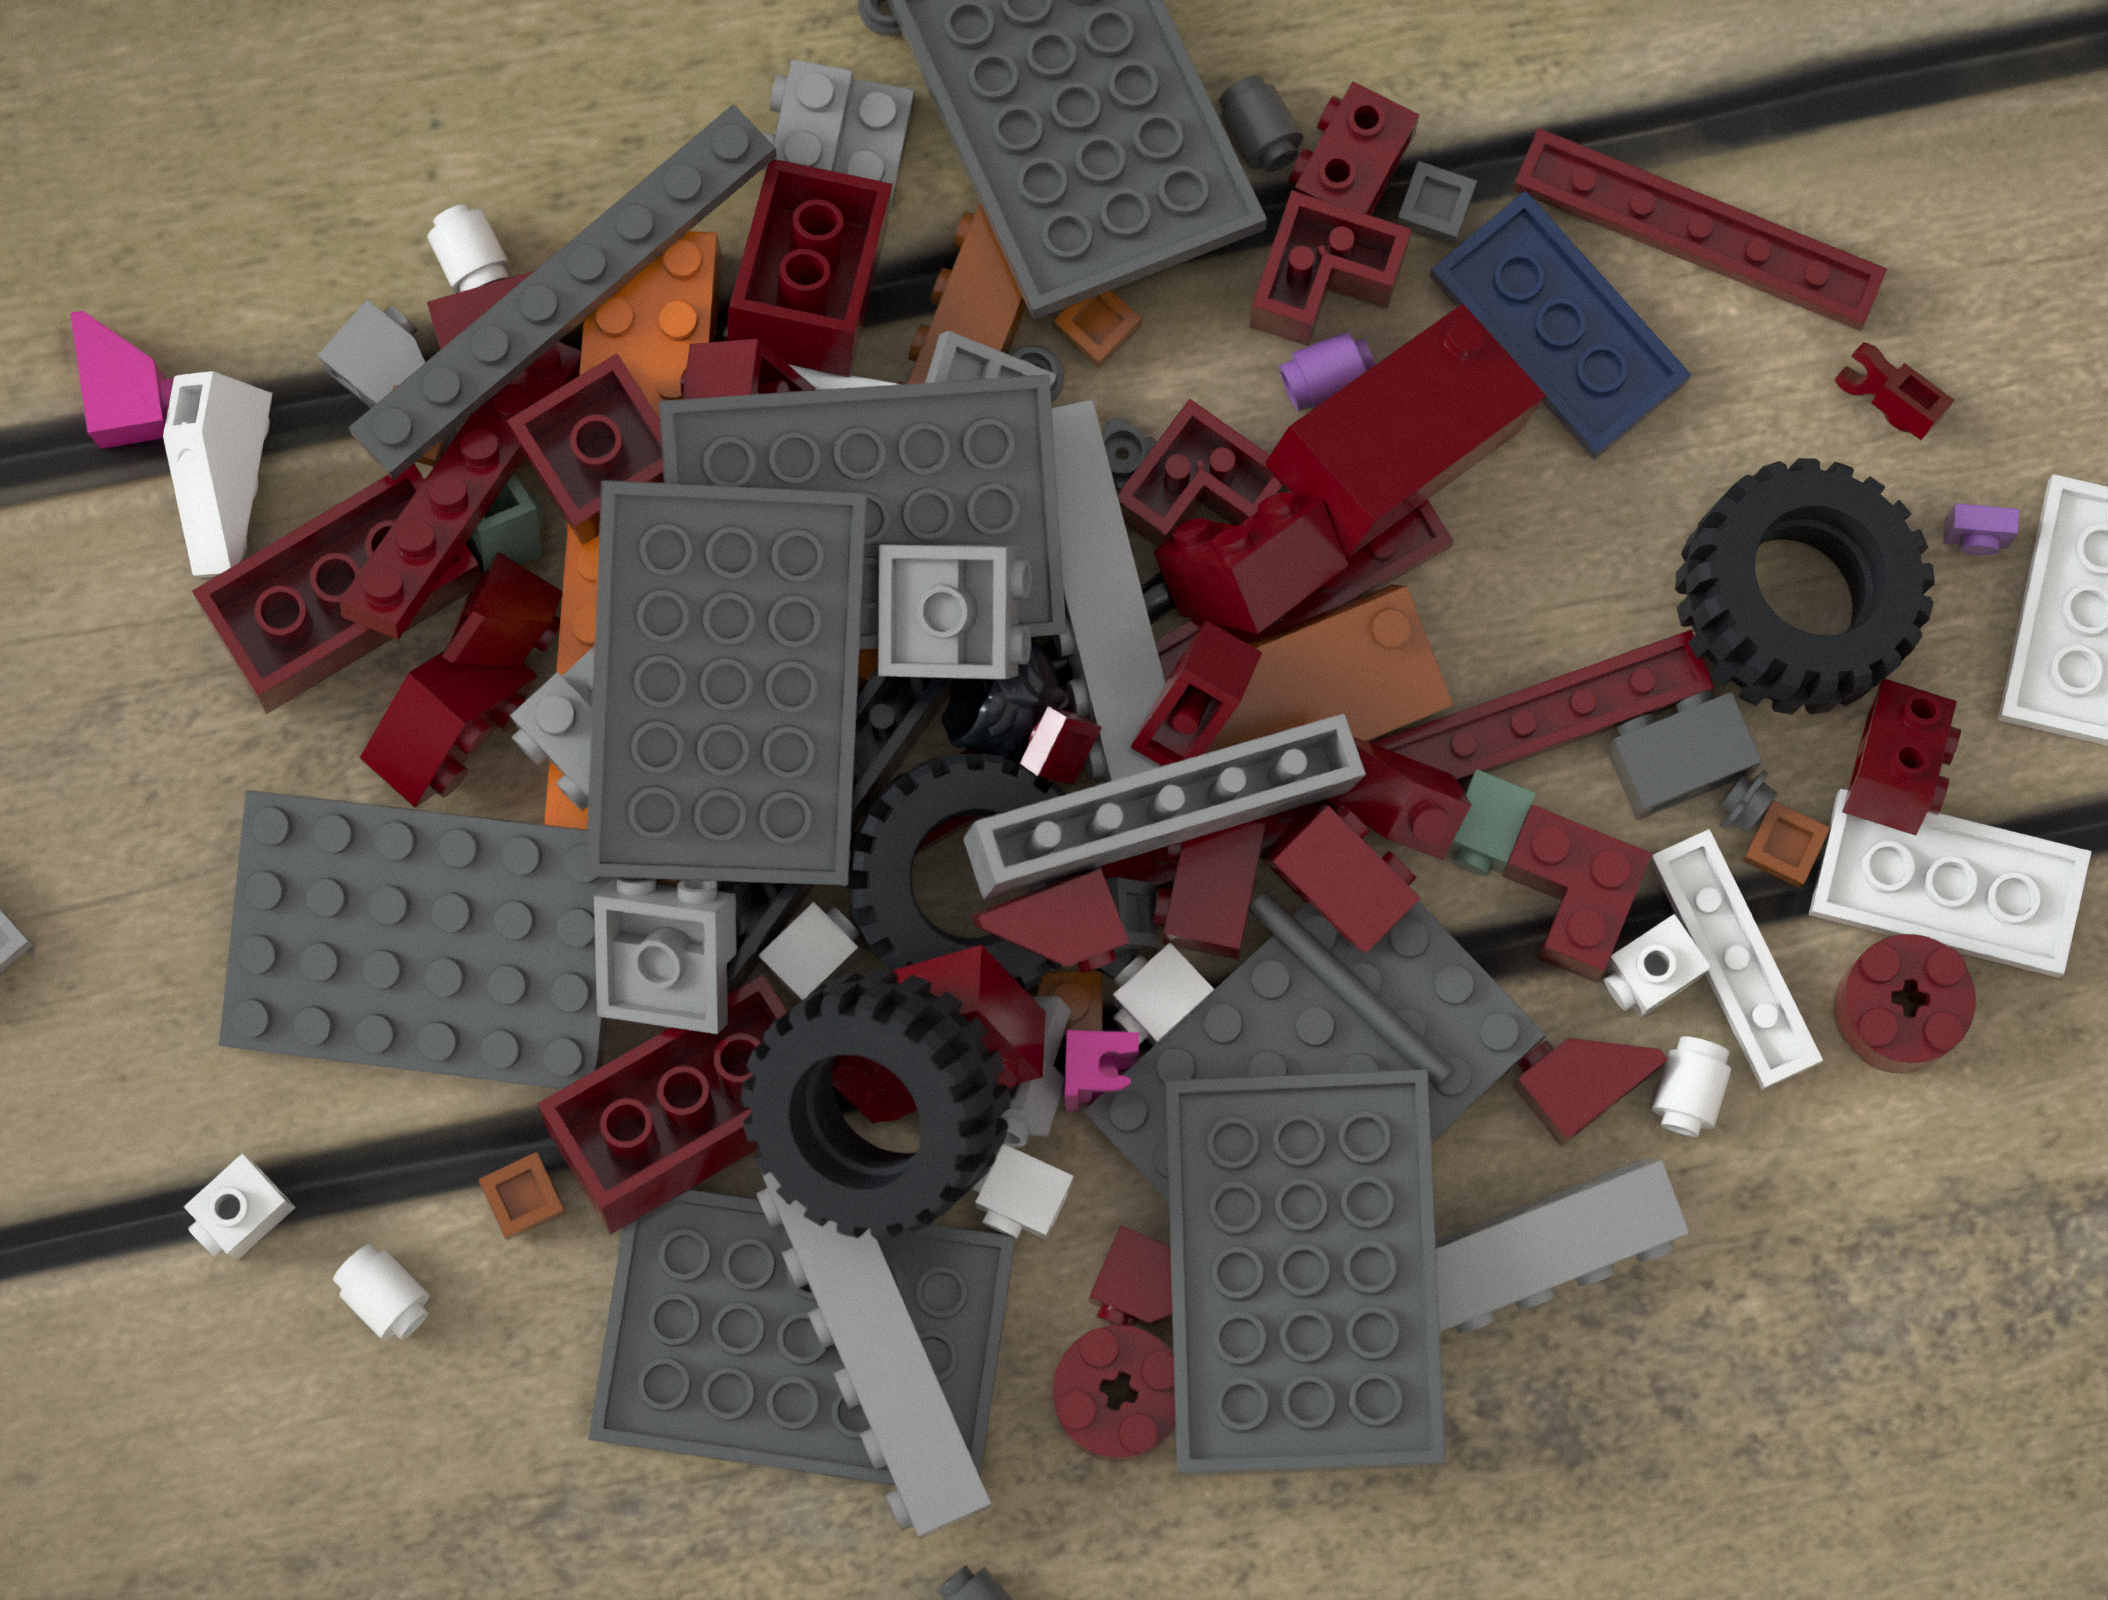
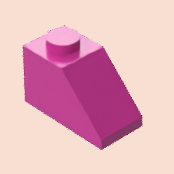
[70,311,174,449]

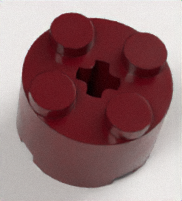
[1834,934,1976,1073]
[1053,1325,1176,1462]

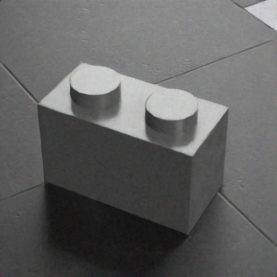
[1607,690,1762,821]

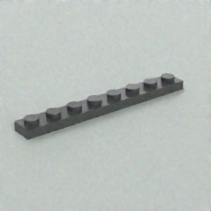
[348,104,777,481]

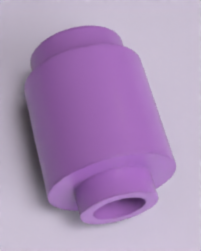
[1279,331,1375,412]

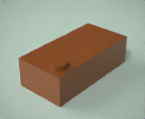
[1164,584,1453,754]

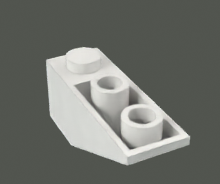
[163,371,273,578]

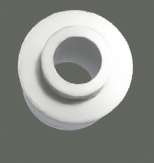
[427,205,509,292]
[1652,1036,1732,1137]
[333,1244,430,1340]

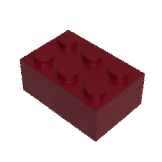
[727,159,892,377]
[832,945,1046,1124]

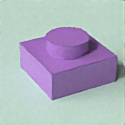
[1943,503,2019,555]

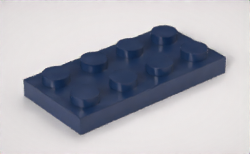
[1429,191,1692,460]

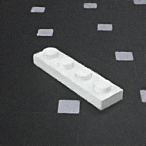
[1649,829,1823,1090]

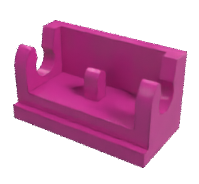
[1065,1030,1139,1112]

